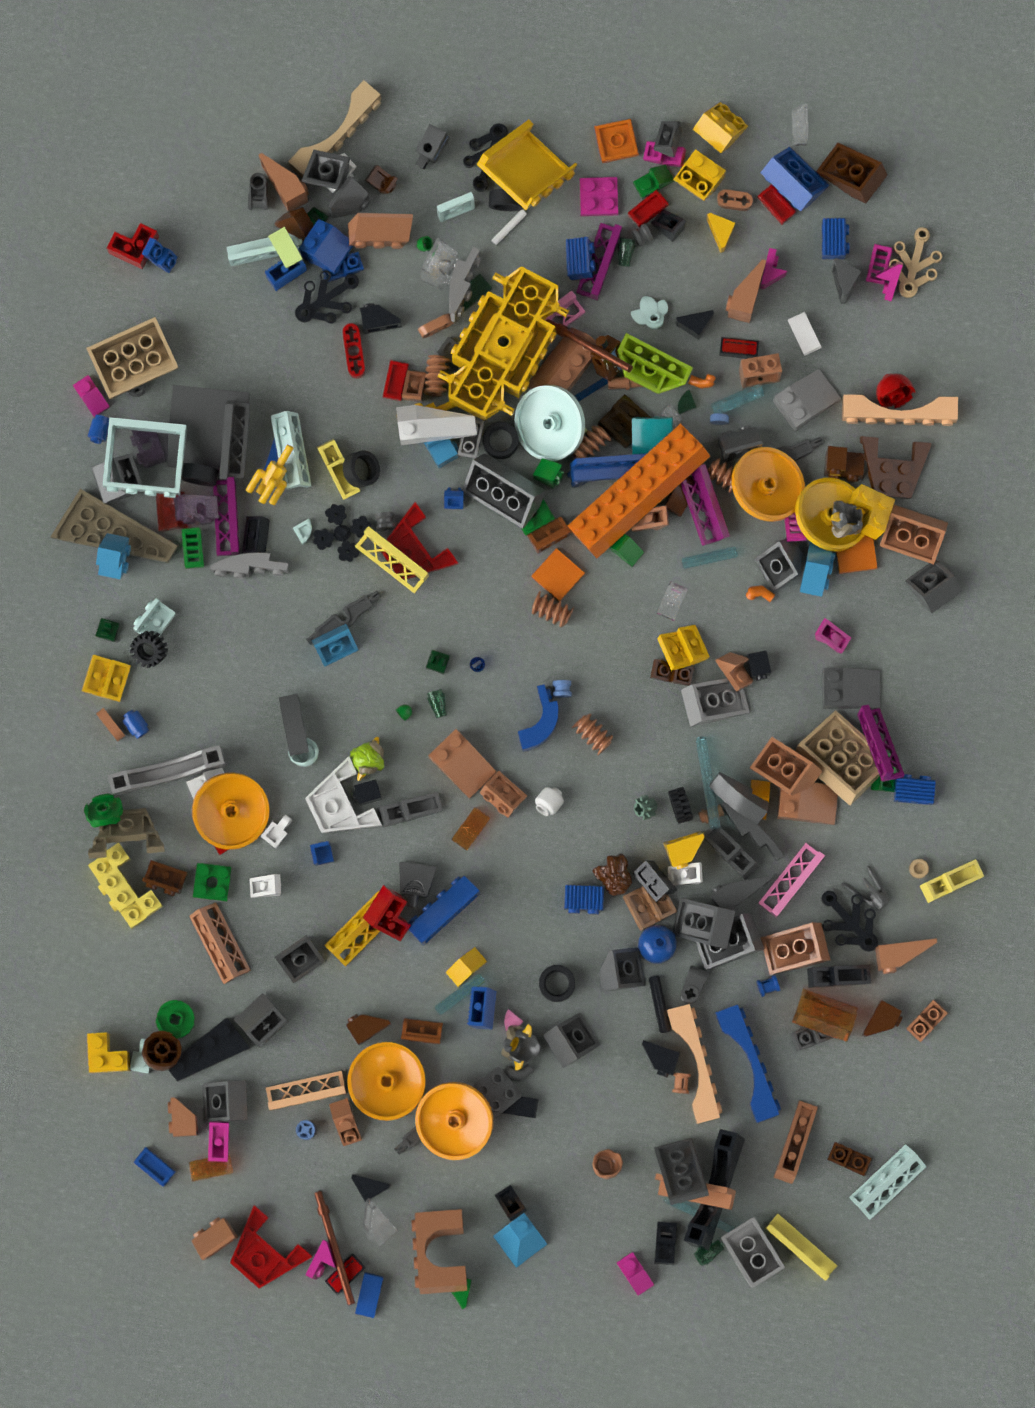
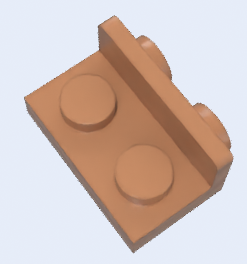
[480,771,527,818]

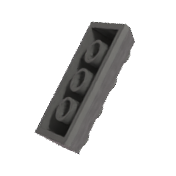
[462,454,546,529]

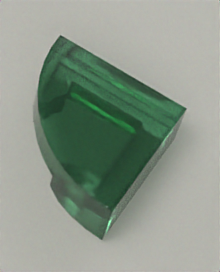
[677,390,697,415]

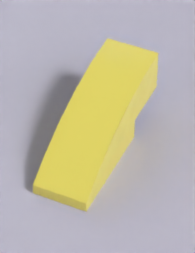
[317,439,360,500]
[920,859,984,903]

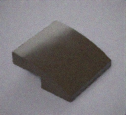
[598,394,652,449]

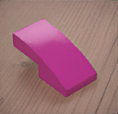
[643,141,686,167]

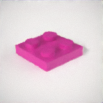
[580,177,618,217]

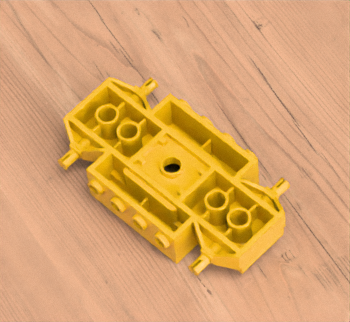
[438,266,570,421]

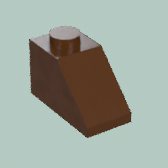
[862,1000,903,1037]
[346,1014,392,1045]

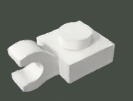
[261,815,293,849]

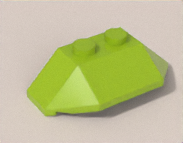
[617,333,693,394]

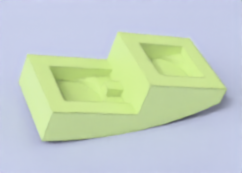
[268,227,303,269]

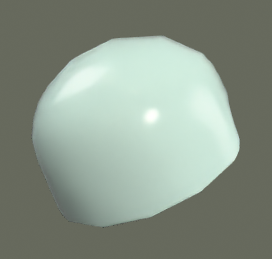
[288,738,319,767]

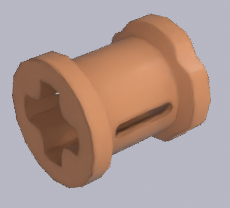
[672,1073,691,1094]

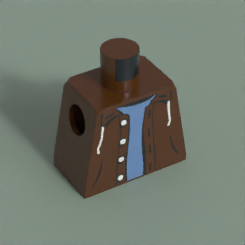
[590,335,622,382]

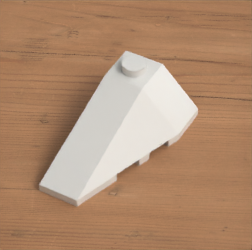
[396,405,477,445]

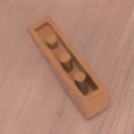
[773,1100,818,1184]

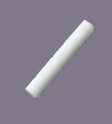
[491,210,527,245]

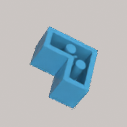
[423,439,459,468]
[96,533,131,579]
[800,542,835,597]

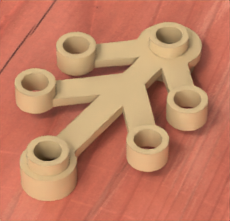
[889,227,942,298]

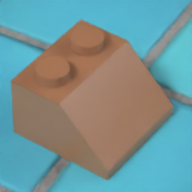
[191,1217,238,1260]

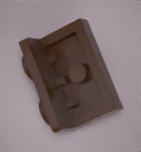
[142,860,188,896]

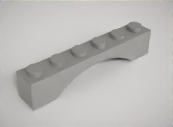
[108,745,226,796]

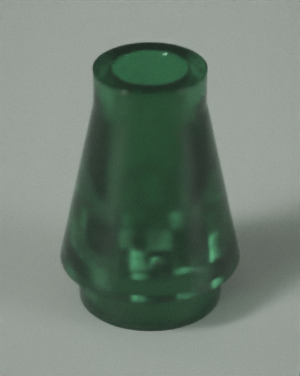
[618,238,636,267]
[426,689,447,718]
[694,1240,724,1266]

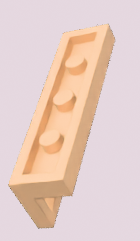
[266,1071,347,1111]

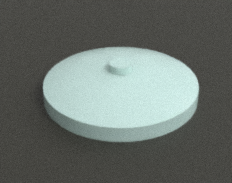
[514,385,585,461]

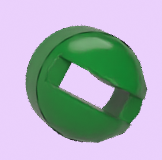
[416,236,433,252]
[396,704,412,721]

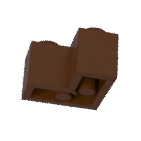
[824,446,864,482]

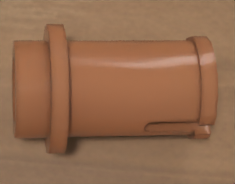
[698,804,724,824]

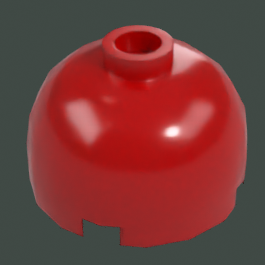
[876,373,915,409]

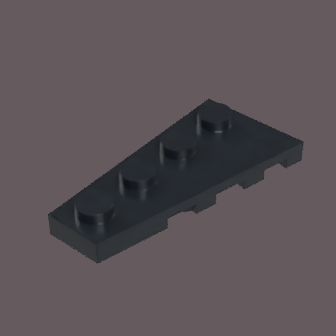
[169,1018,251,1082]

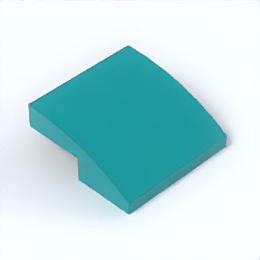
[632,416,673,455]

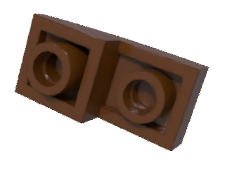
[665,476,694,517]
[650,659,694,686]
[827,1142,872,1177]

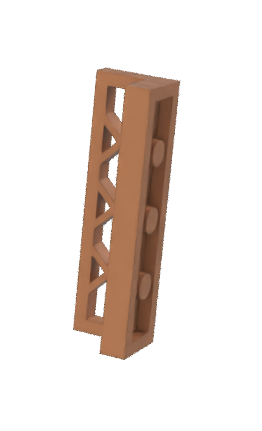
[189,902,251,984]
[655,1174,736,1210]

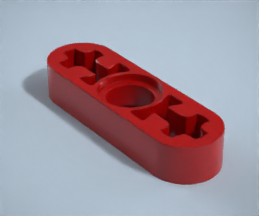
[342,323,365,379]

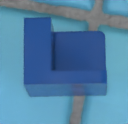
[310,841,334,866]

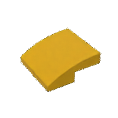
[657,625,710,671]
[81,654,131,702]

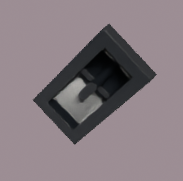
[651,210,686,242]
[676,310,714,340]
[351,1174,391,1202]
[494,1185,527,1221]

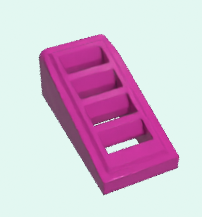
[866,244,893,285]
[784,512,806,542]

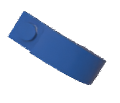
[518,684,558,752]

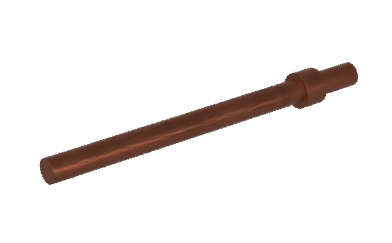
[546,319,633,372]
[314,1191,355,1306]

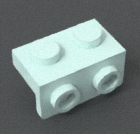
[133,598,176,637]

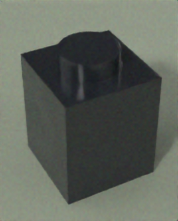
[746,650,771,681]
[352,779,382,806]

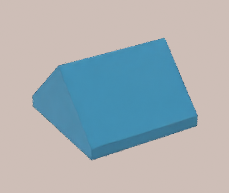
[311,624,359,667]

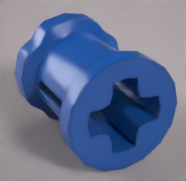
[756,975,780,997]

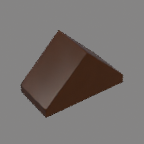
[274,207,314,241]

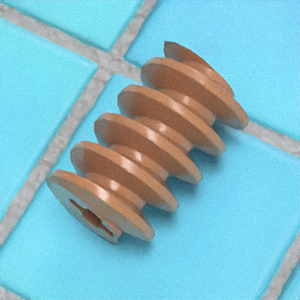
[423,355,451,397]
[572,425,612,458]
[707,458,733,493]
[532,591,574,628]
[572,713,613,755]

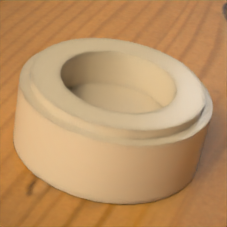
[909,859,929,879]

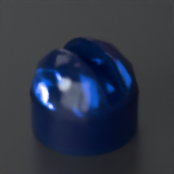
[469,657,485,672]

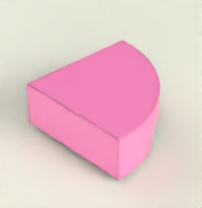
[504,1009,524,1031]

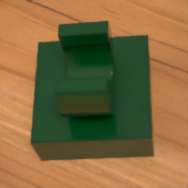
[95,618,120,642]
[426,650,450,674]

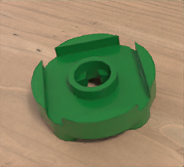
[84,794,123,828]
[156,1000,195,1039]

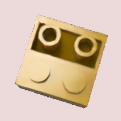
[693,102,748,153]
[673,149,726,201]

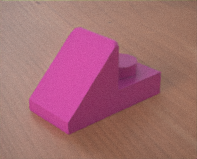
[760,248,787,289]
[875,262,903,301]
[73,375,110,417]
[815,618,851,654]
[208,1121,230,1162]
[305,1240,337,1280]
[617,1252,654,1296]

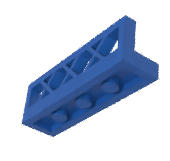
[570,454,646,482]

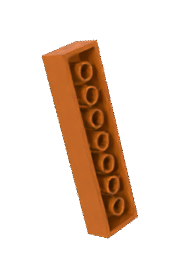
[567,423,710,558]

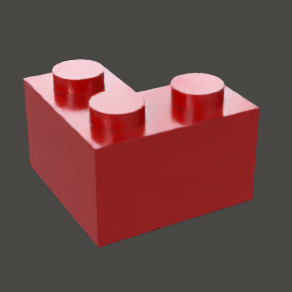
[106,223,159,270]
[362,885,411,942]

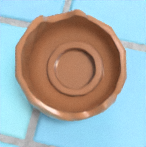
[592,1149,623,1179]

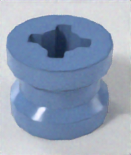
[553,680,572,698]
[296,1120,316,1140]

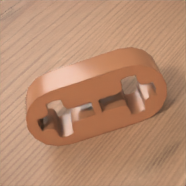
[717,190,753,211]
[418,314,454,338]
[96,708,125,741]

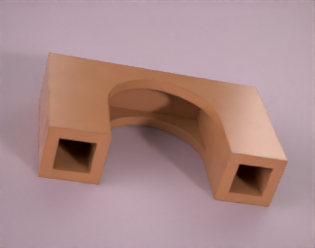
[411,1209,467,1294]

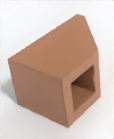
[168,1097,198,1137]
[329,1098,362,1146]

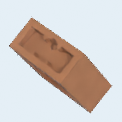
[739,353,782,388]

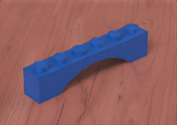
[715,1004,781,1123]

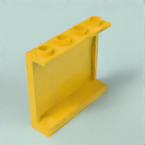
[477,119,578,210]

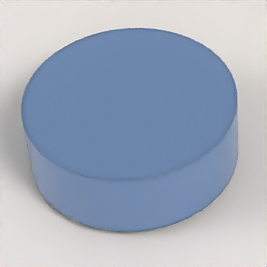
[710,413,729,425]

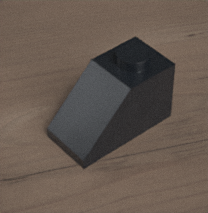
[360,303,402,334]
[642,1040,680,1078]

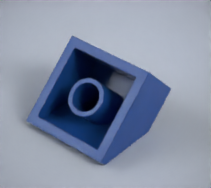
[298,219,353,274]

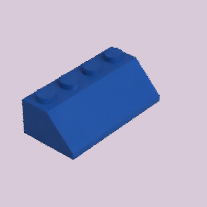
[408,876,480,946]

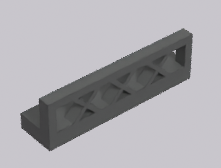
[219,400,251,479]

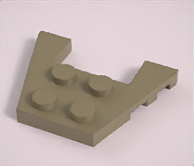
[88,808,165,859]

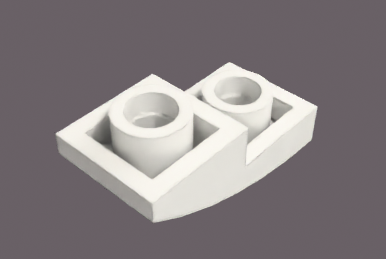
[788,312,822,356]

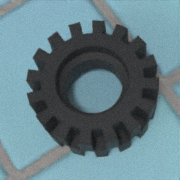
[130,631,168,668]
[668,787,693,824]

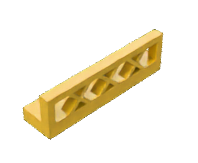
[324,891,380,967]

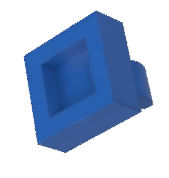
[444,487,464,509]

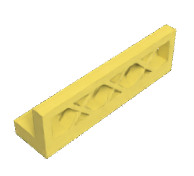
[355,526,429,594]
[765,1213,837,1281]

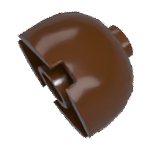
[142,1031,182,1071]

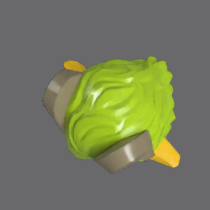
[350,737,384,781]

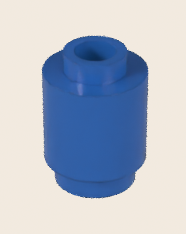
[88,415,109,444]
[122,709,149,739]

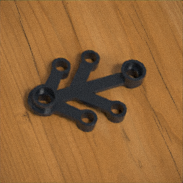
[463,123,508,192]
[295,270,359,324]
[821,891,878,952]

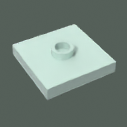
[437,192,475,222]

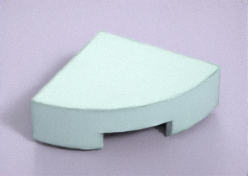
[293,519,312,545]

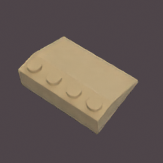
[86,317,179,399]
[795,710,880,805]

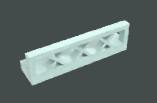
[226,233,303,267]
[271,411,311,490]
[849,1144,926,1220]

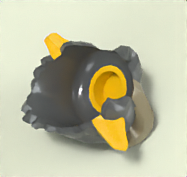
[831,500,865,538]
[501,1024,542,1070]

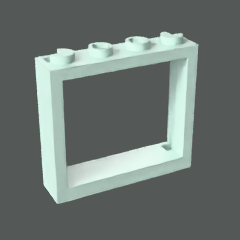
[102,417,187,498]

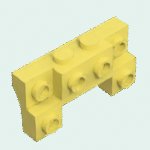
[88,843,163,929]

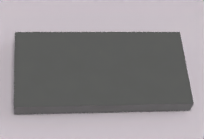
[654,1138,709,1205]

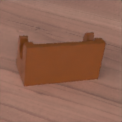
[527,517,571,554]
[401,1018,443,1044]

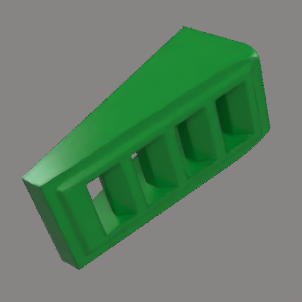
[181,528,204,569]

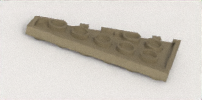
[51,489,178,563]

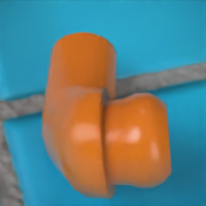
[688,374,716,389]
[746,585,775,602]

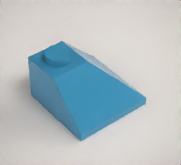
[493,1213,547,1268]

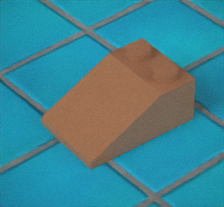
[258,153,309,212]
[725,259,766,323]
[428,729,497,799]
[777,783,838,825]
[761,922,830,975]
[875,939,937,974]

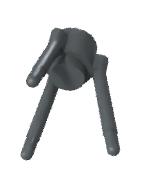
[841,866,890,910]

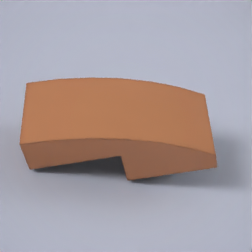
[906,1000,948,1042]

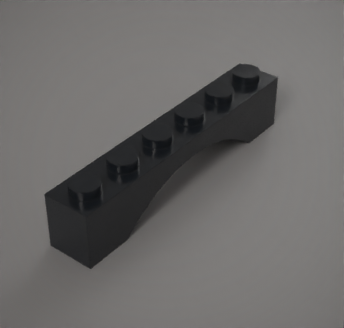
[684,1129,745,1251]

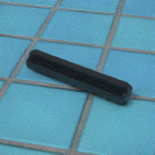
[649,976,671,1033]

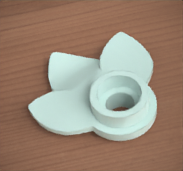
[631,296,668,330]

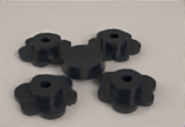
[313,504,372,562]

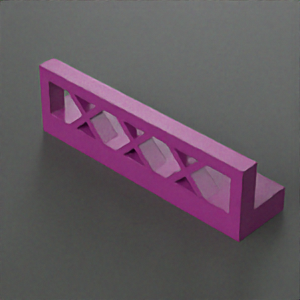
[576,223,622,301]
[681,464,730,546]
[213,477,240,556]
[857,704,905,782]

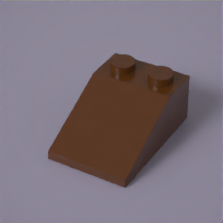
[816,143,888,204]

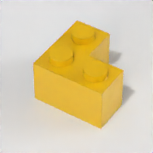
[849,484,895,540]
[87,1032,130,1073]

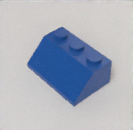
[760,147,829,211]

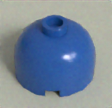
[638,925,677,964]

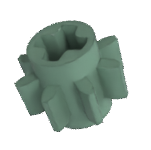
[634,795,657,820]

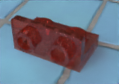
[156,491,188,532]

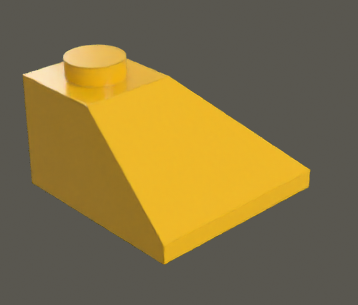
[663,831,704,869]

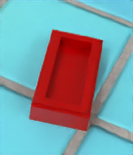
[757,184,796,225]
[628,190,669,228]
[383,360,409,401]

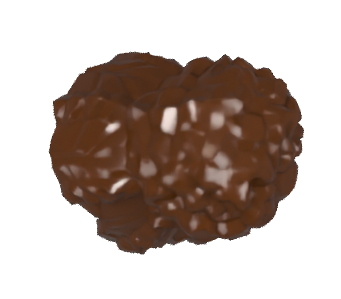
[592,854,632,896]

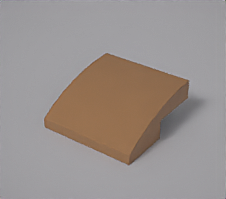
[623,886,677,931]

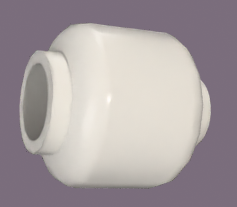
[535,787,564,816]

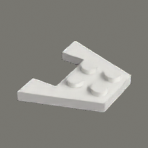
[305,756,382,833]

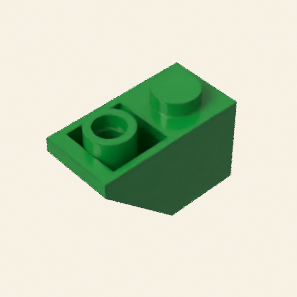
[533,458,564,489]

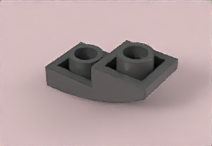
[790,1019,836,1051]

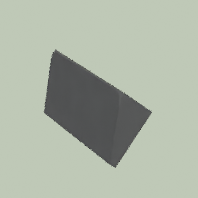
[654,121,682,157]

